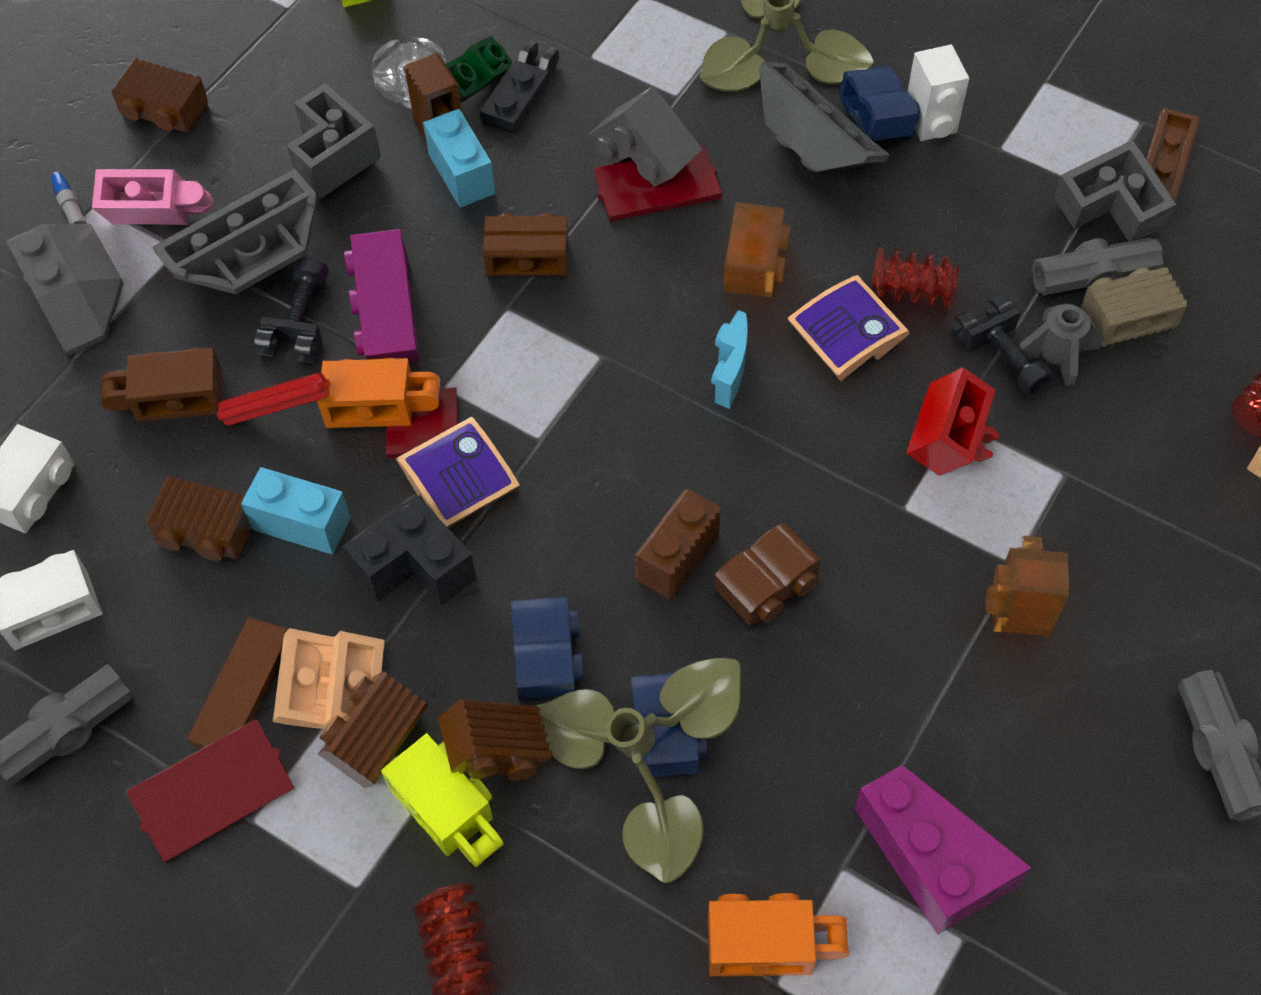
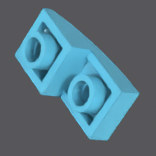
[711,310,747,409]

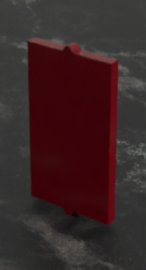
[593,145,722,222]
[126,719,295,863]

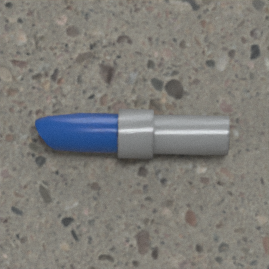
[51,171,87,224]

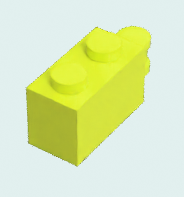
[381,733,504,867]

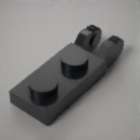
[480,40,560,132]

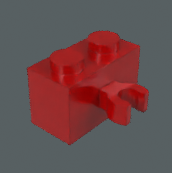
[906,368,999,476]

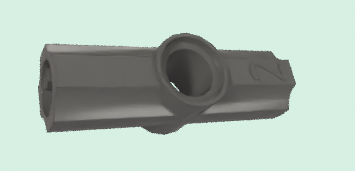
[1032,237,1164,295]
[0,664,134,787]
[1178,670,1261,822]

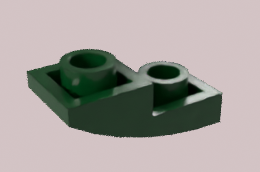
[445,36,513,103]

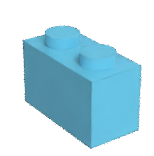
[423,109,495,208]
[241,467,351,555]

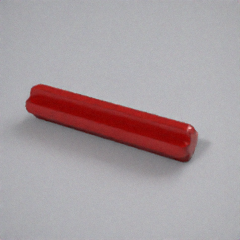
[216,373,331,425]

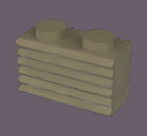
[1081,267,1187,347]

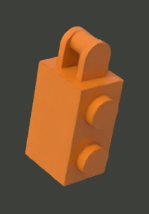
[317,358,441,428]
[708,893,850,976]

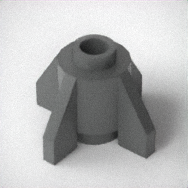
[1019,304,1103,386]

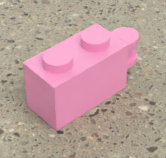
[92,169,213,225]

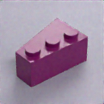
[345,229,420,363]
[854,765,1031,935]

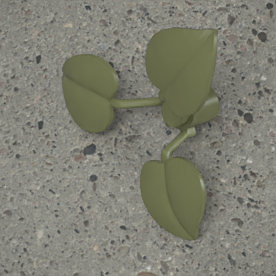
[700,0,873,92]
[536,658,741,884]

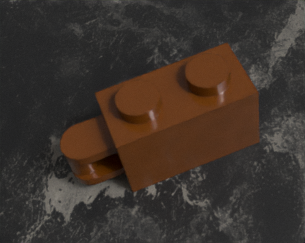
[101,347,223,422]

